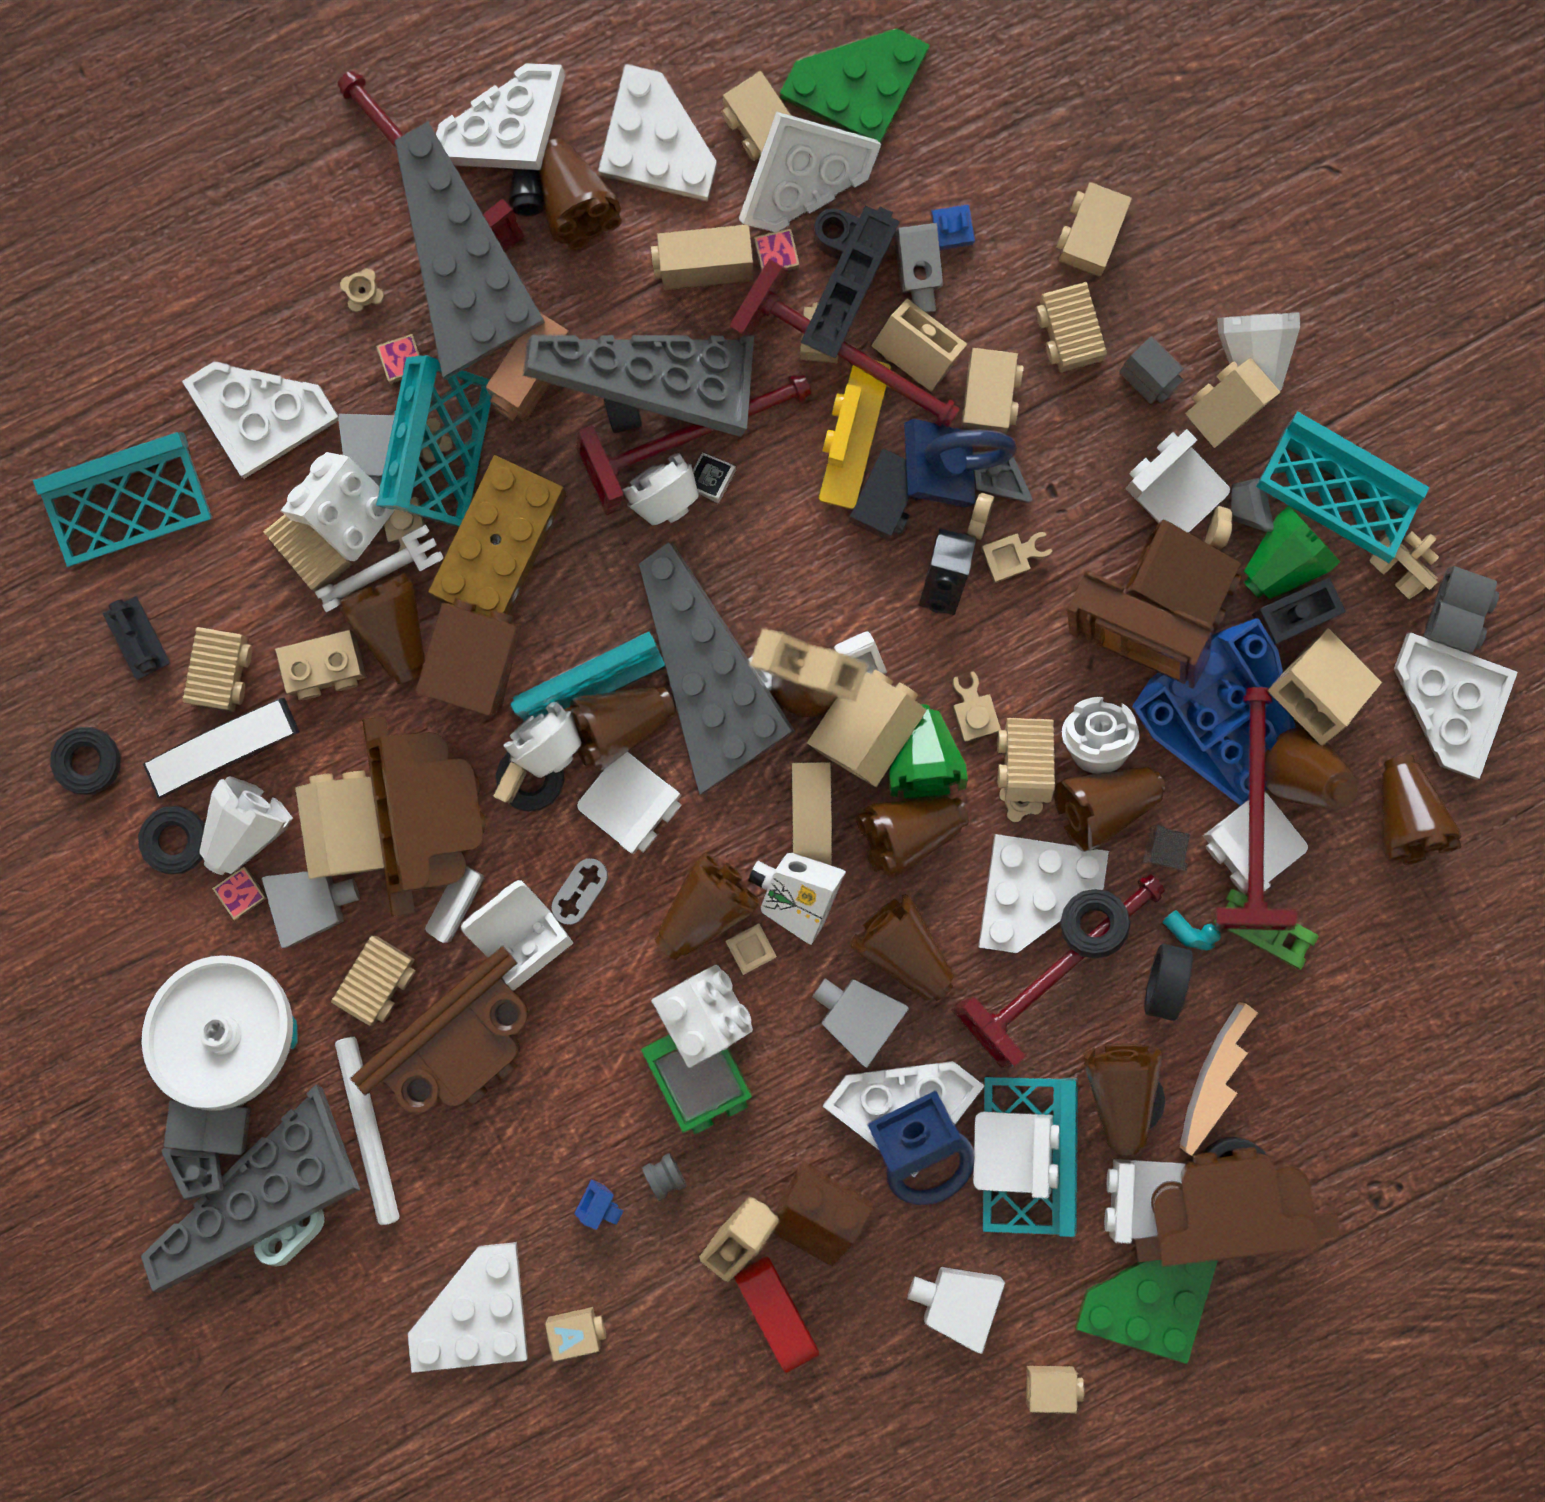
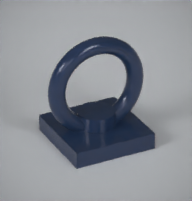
[904,419,1017,508]
[867,1090,975,1205]

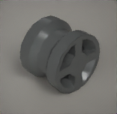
[642,1153,687,1201]

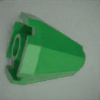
[1244,505,1341,599]
[888,704,968,800]

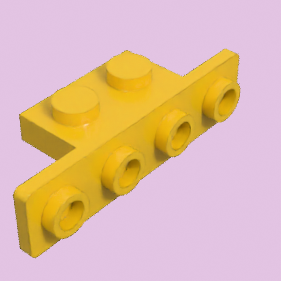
[819,361,891,510]

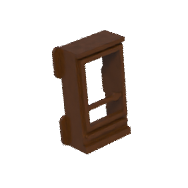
[1067,571,1213,689]

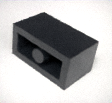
[849,449,918,541]
[1252,577,1346,645]

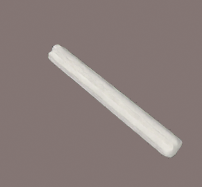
[335,1037,399,1225]

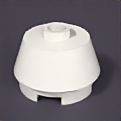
[622,453,699,525]
[1062,697,1139,774]
[503,702,581,777]

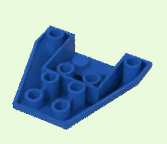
[1132,618,1296,806]

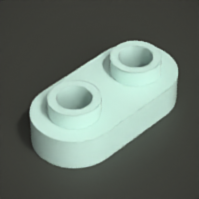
[254,1210,324,1267]

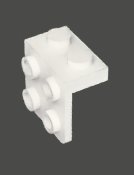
[1125,429,1230,533]
[281,452,395,561]
[577,752,682,854]
[1203,793,1308,894]
[461,880,573,991]
[651,965,753,1068]
[973,1112,1060,1198]
[1105,1159,1186,1243]

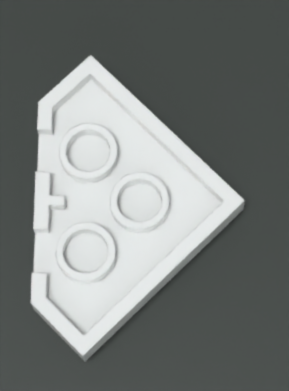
[436,64,565,170]
[598,64,717,201]
[739,112,881,232]
[182,361,339,479]
[1394,632,1518,780]
[978,834,1109,953]
[823,1061,984,1177]
[408,1242,528,1373]

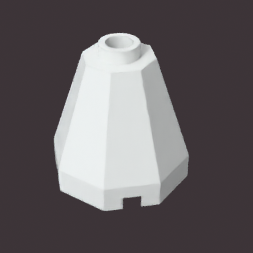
[1217,313,1300,391]
[199,776,293,875]

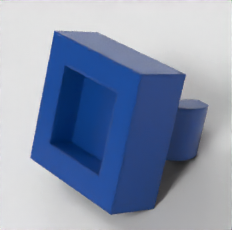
[931,204,975,250]
[574,1179,623,1230]

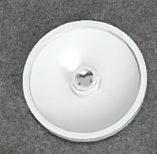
[142,956,293,1110]

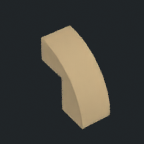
[749,629,868,702]
[792,763,832,866]

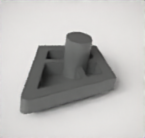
[973,450,1032,503]
[1231,478,1274,532]
[162,1148,223,1200]

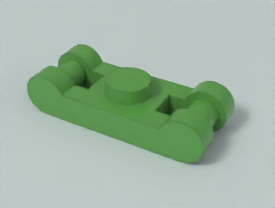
[1214,889,1319,970]

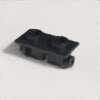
[102,596,171,680]

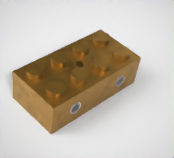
[428,455,567,616]

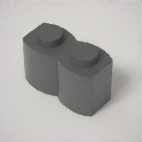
[1119,336,1184,404]
[1423,566,1499,654]
[164,1099,251,1155]

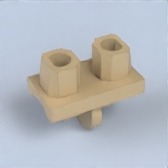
[1370,531,1439,599]

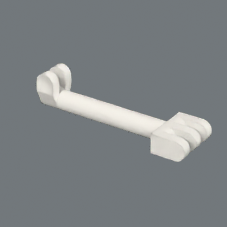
[315,525,444,612]

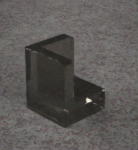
[1143,825,1190,871]

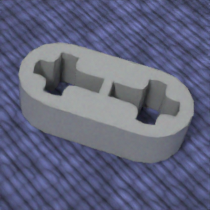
[552,859,608,924]

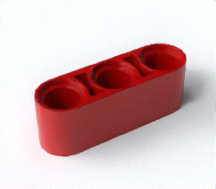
[734,1256,820,1373]

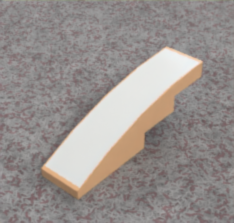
[1179,1002,1258,1156]

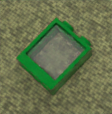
[641,1034,752,1135]

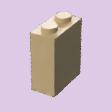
[651,224,753,290]
[1268,628,1382,745]
[807,669,927,787]
[296,771,384,879]

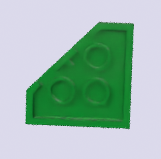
[779,28,930,144]
[1075,1260,1218,1364]

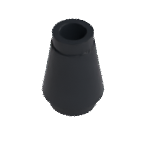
[509,168,545,216]

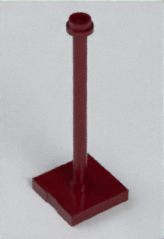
[337,71,525,252]
[729,259,960,428]
[576,374,811,516]
[1216,687,1297,931]
[951,874,1165,1068]

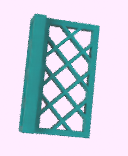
[376,355,492,527]
[1256,411,1430,563]
[32,432,213,567]
[510,632,666,722]
[983,1077,1078,1237]

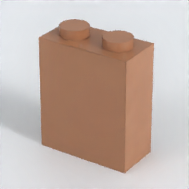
[486,313,570,422]

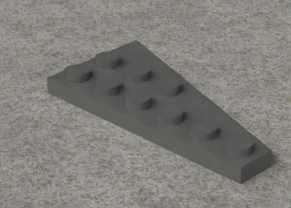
[395,122,545,380]
[523,335,754,437]
[639,542,795,795]
[141,1084,360,1293]

